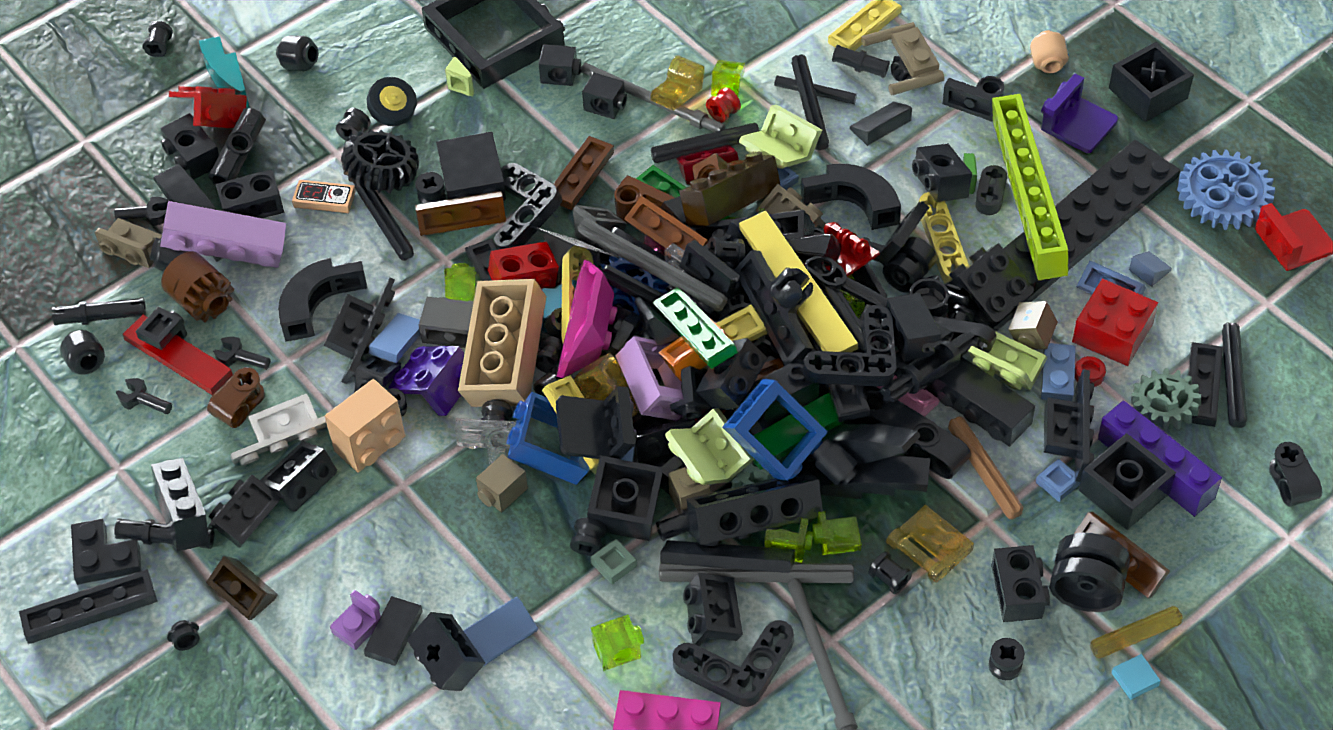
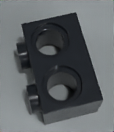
[216,169,284,218]
[991,545,1050,622]

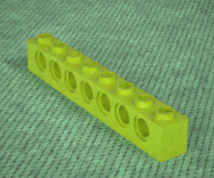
[992,94,1068,280]

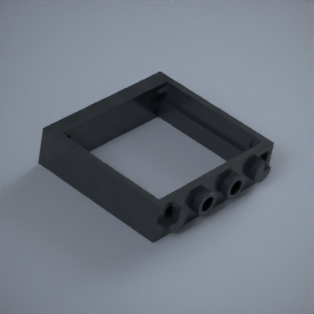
[421,0,565,89]

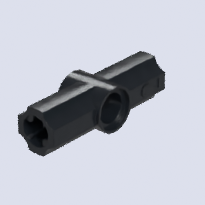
[208,108,266,185]

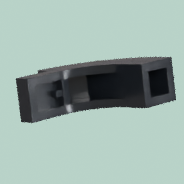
[801,164,901,230]
[278,258,367,342]

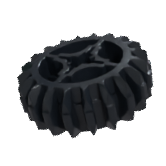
[341,129,419,194]

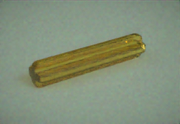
[1090,606,1183,658]

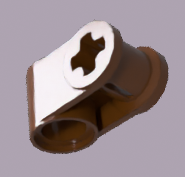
[207,367,265,428]

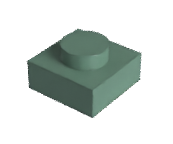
[591,539,637,585]

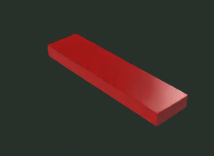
[122,315,233,396]

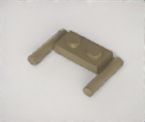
[861,22,945,95]

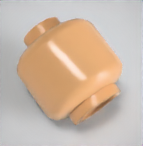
[1030,30,1069,73]

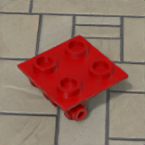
[803,222,880,276]

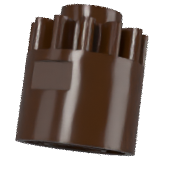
[161,251,234,323]

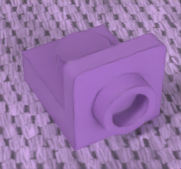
[330,590,381,650]

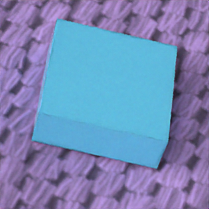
[1112,654,1161,700]

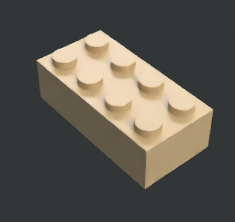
[458,279,547,407]

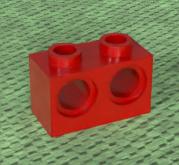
[488,241,559,289]

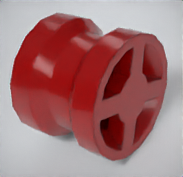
[706,87,741,123]

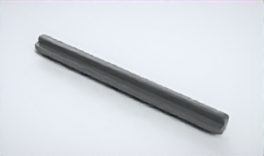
[578,218,728,311]
[659,563,854,583]

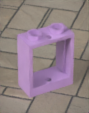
[615,336,683,421]

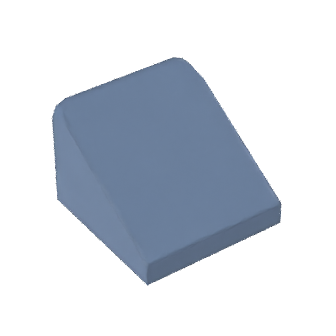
[1129,251,1172,287]

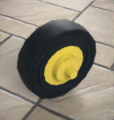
[366,77,417,126]

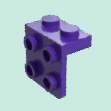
[1041,73,1118,153]
[388,346,465,416]

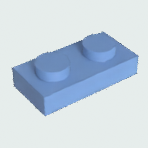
[1041,343,1076,402]

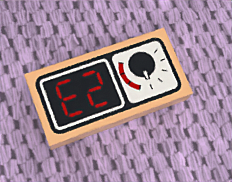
[292,179,356,213]

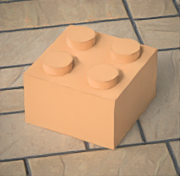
[324,379,406,473]

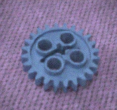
[1177,150,1275,230]

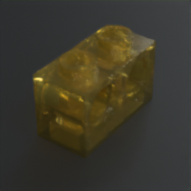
[573,353,639,418]

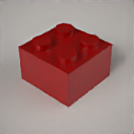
[1072,278,1158,366]

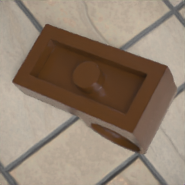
[614,175,675,223]

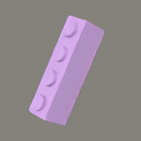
[160,201,286,268]

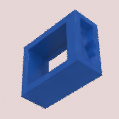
[722,379,827,481]
[507,392,589,485]

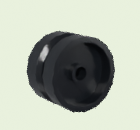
[1049,533,1131,612]

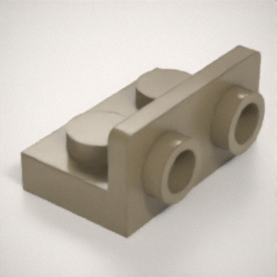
[755,184,826,229]
[95,218,162,268]

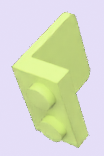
[739,104,822,169]
[968,332,1047,391]
[665,408,754,485]

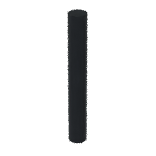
[774,75,857,104]

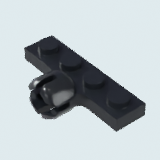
[734,250,813,366]

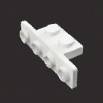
[231,393,327,466]

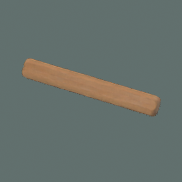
[948,416,1023,520]

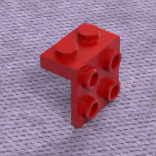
[169,86,247,128]
[1255,203,1333,271]

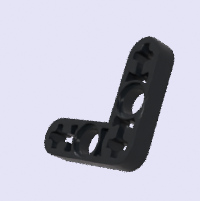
[494,163,563,249]
[802,305,896,386]
[672,620,794,707]

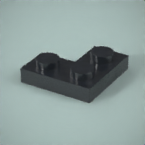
[71,518,142,585]

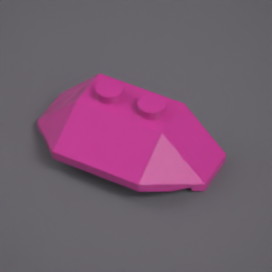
[557,260,617,378]

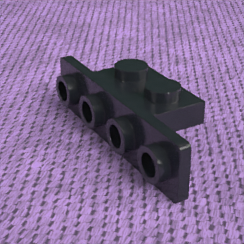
[323,277,395,384]
[1044,369,1094,482]

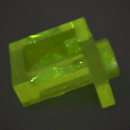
[711,60,745,97]
[444,263,476,301]
[812,511,862,555]
[764,518,813,563]

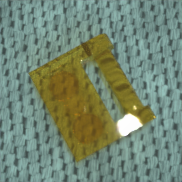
[886,505,974,583]

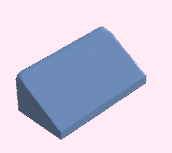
[1076,260,1146,295]
[464,597,538,666]

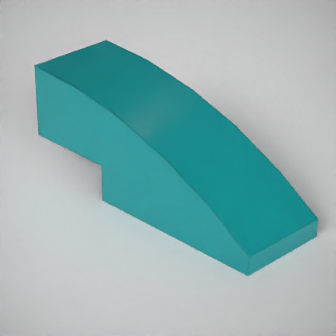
[199,36,250,109]

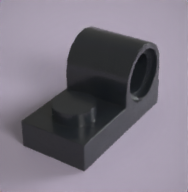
[942,76,1005,122]

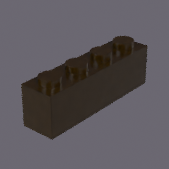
[679,151,781,226]

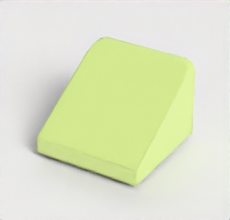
[445,57,474,96]

